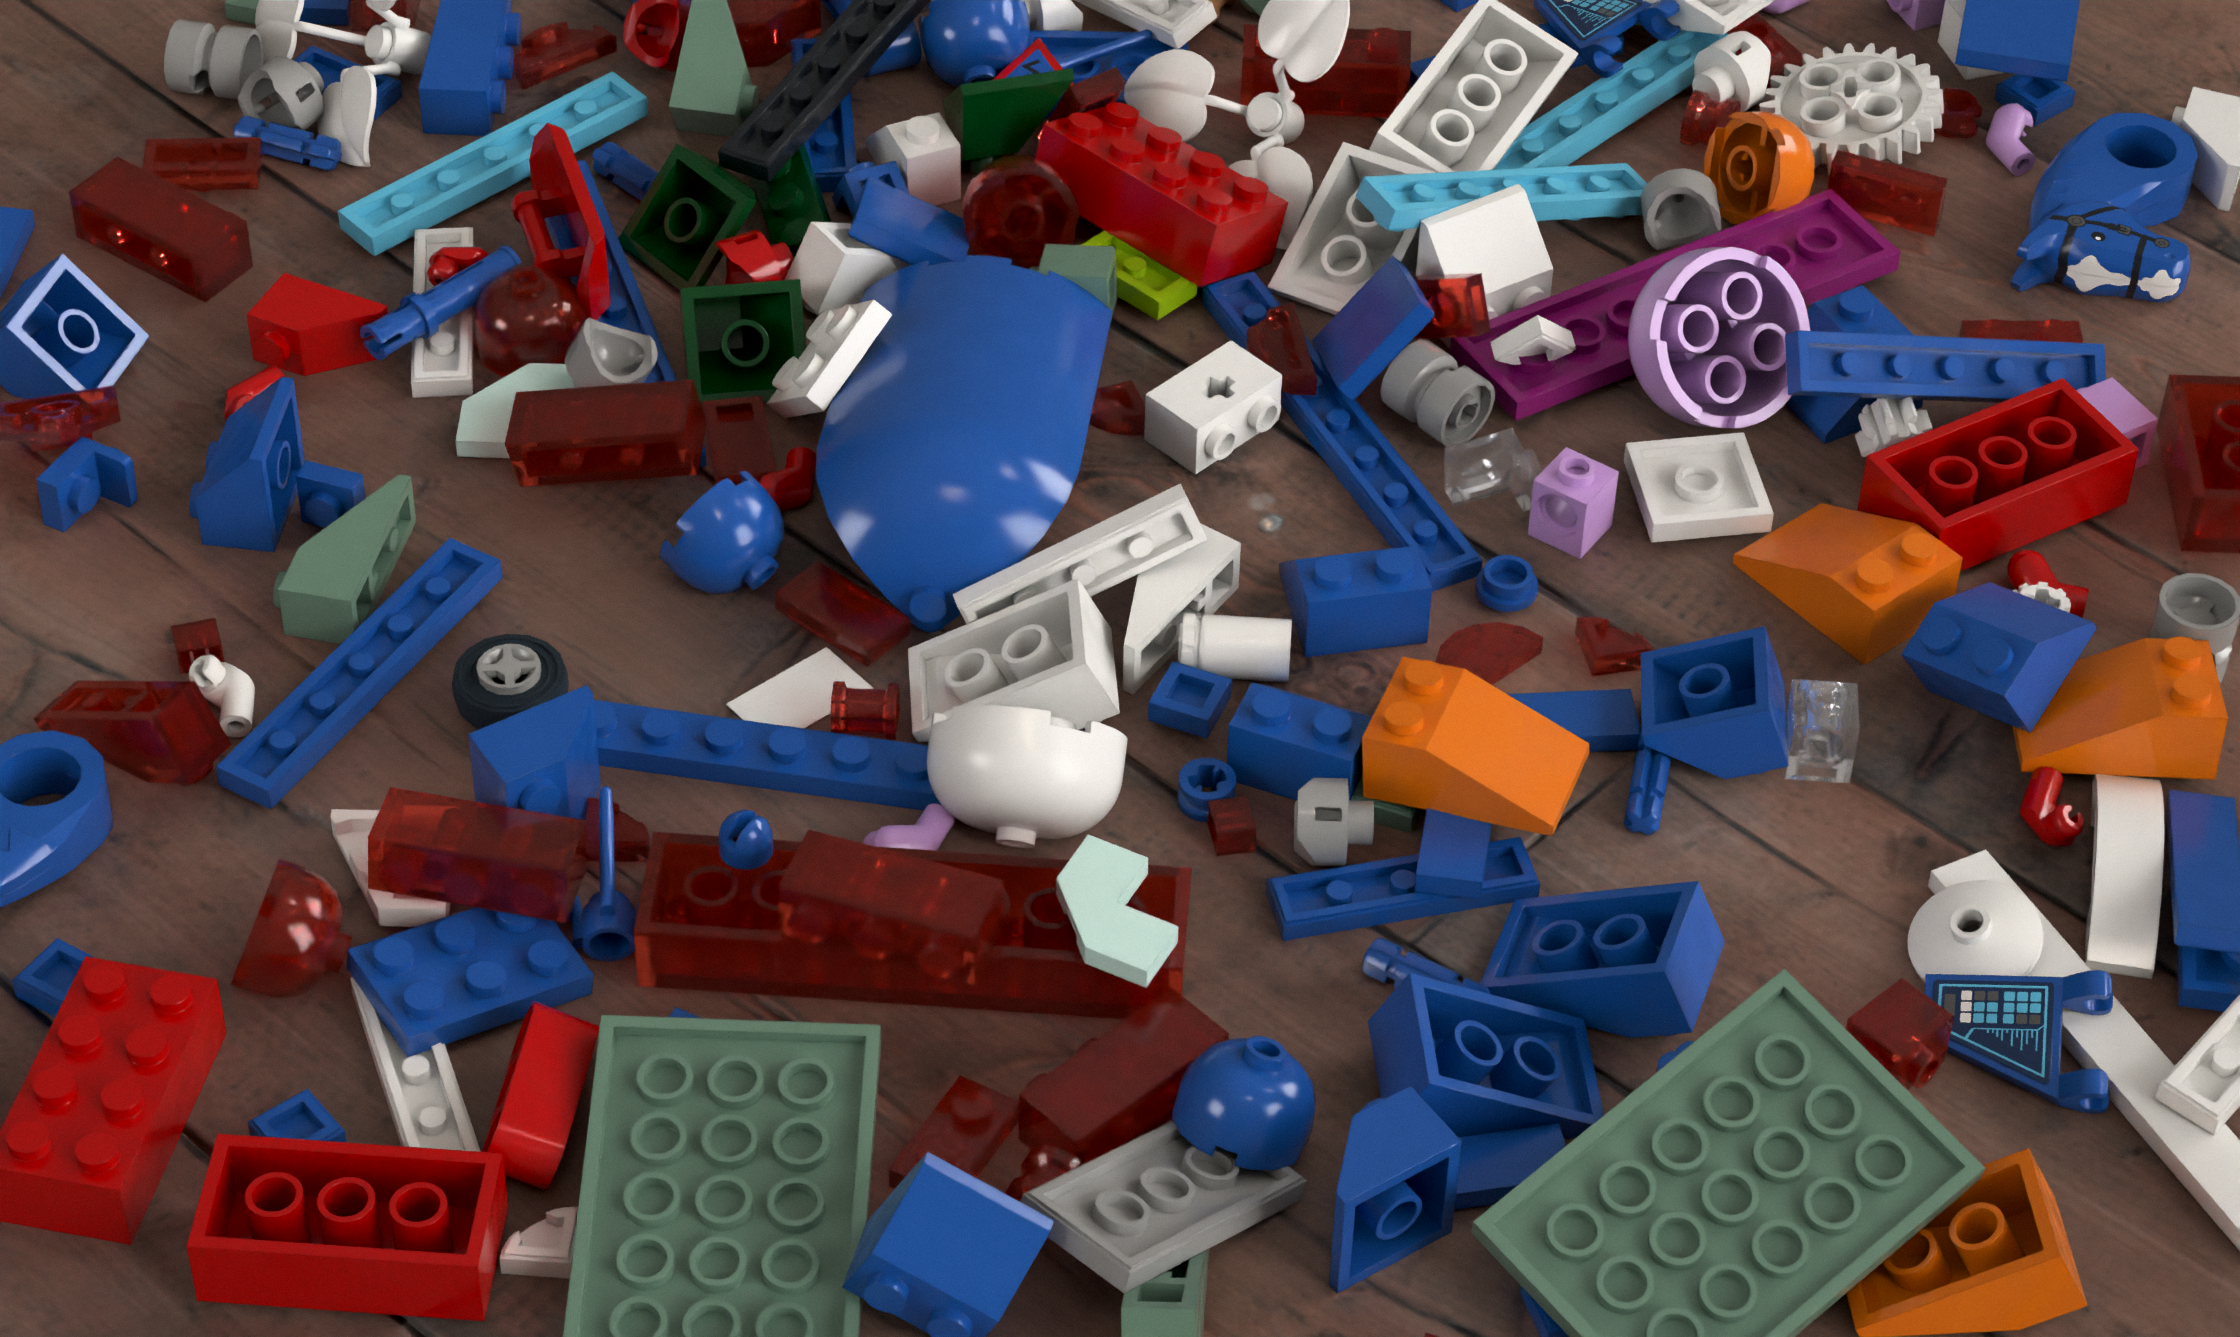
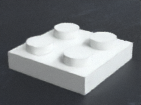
[767,300,892,418]
[1624,432,1774,543]

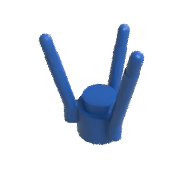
[554,786,663,962]

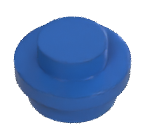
[1475,555,1538,612]

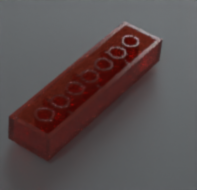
[634,832,1192,1023]

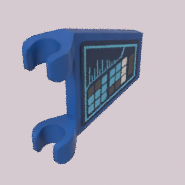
[1534,0,1681,78]
[1922,970,2113,1114]

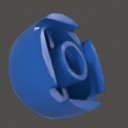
[918,0,1031,87]
[660,471,784,595]
[1172,1036,1316,1170]

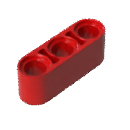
[481,1001,599,1191]

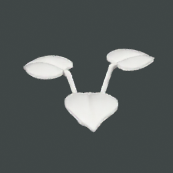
[255,0,431,167]
[1124,0,1350,250]

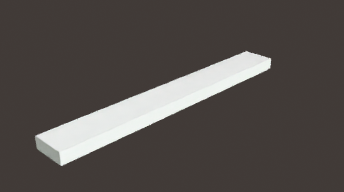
[1928,849,2240,1251]

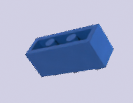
[418,0,522,136]

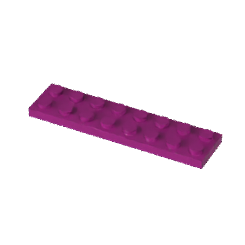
[1449,189,1901,421]

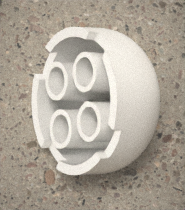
[927,705,1128,848]

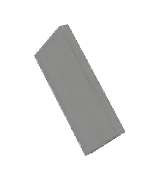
[1020,1121,1307,1293]

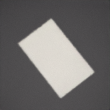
[726,647,874,729]

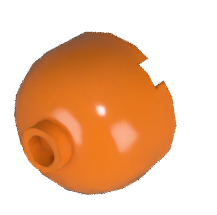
[1704,112,1815,224]

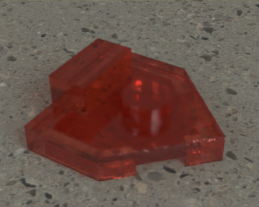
[0,386,121,452]

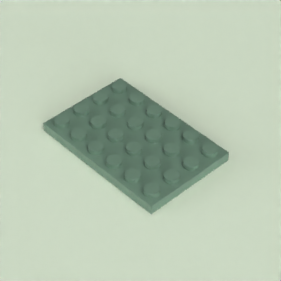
[1471,968,1985,1337]
[563,1015,881,1337]

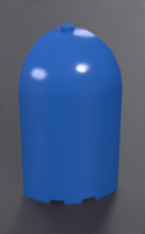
[816,255,1113,633]

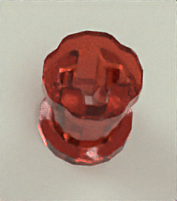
[830,681,901,741]

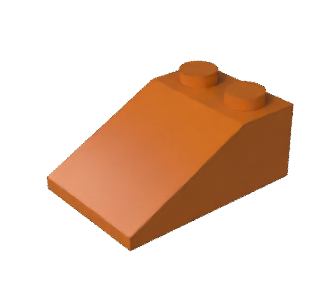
[1732,503,1963,665]
[2012,636,2228,780]
[1362,657,1589,836]
[1846,1148,2088,1337]

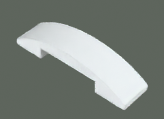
[2085,774,2164,979]

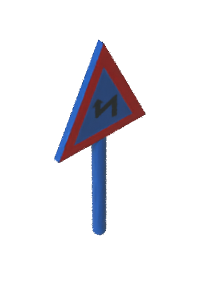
[993,29,1153,92]

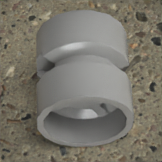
[164,19,264,100]
[1380,339,1495,448]
[2148,573,2240,683]

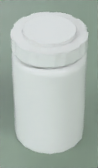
[1178,613,1292,682]

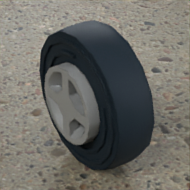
[452,634,569,729]

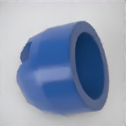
[718,809,773,870]

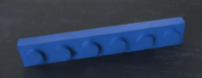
[1785,330,2106,403]
[216,538,502,809]
[594,700,941,811]

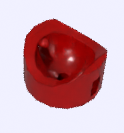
[623,0,691,72]
[713,229,794,285]

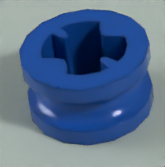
[1178,758,1236,822]

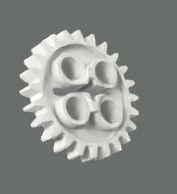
[1759,43,1944,175]

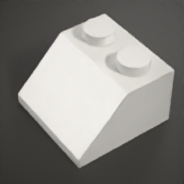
[1415,184,1553,349]

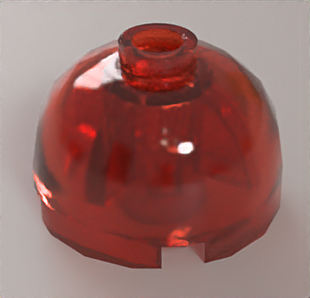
[962,155,1079,269]
[472,266,588,377]
[230,858,353,999]

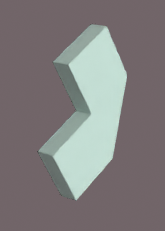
[455,363,587,459]
[1056,834,1178,988]

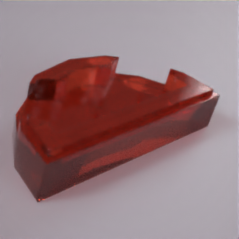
[514,22,617,90]
[1246,303,1317,395]
[1436,622,1543,685]

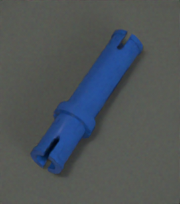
[360,245,524,360]

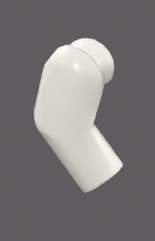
[189,655,255,738]

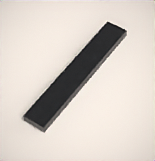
[718,0,931,183]

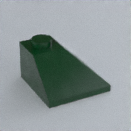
[942,68,1075,174]
[618,143,757,290]
[679,279,806,408]

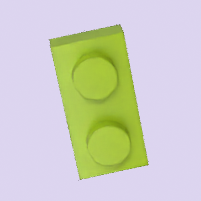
[1081,230,1197,321]

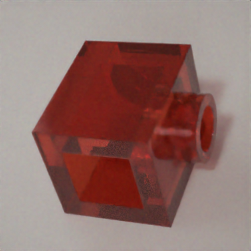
[1846,978,1954,1090]

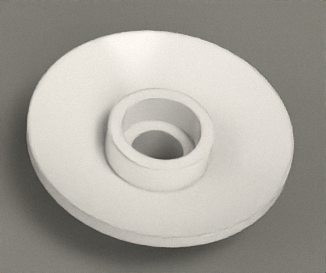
[1907,880,2044,982]

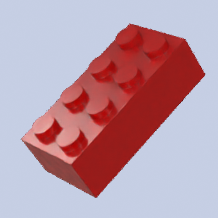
[1029,102,1288,287]
[1857,378,2139,572]
[0,956,227,1245]
[186,1133,509,1321]

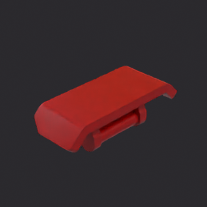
[511,123,611,320]

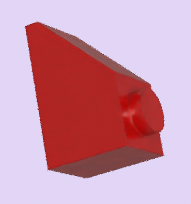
[246,273,388,376]

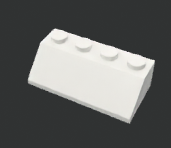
[1369,0,1579,173]

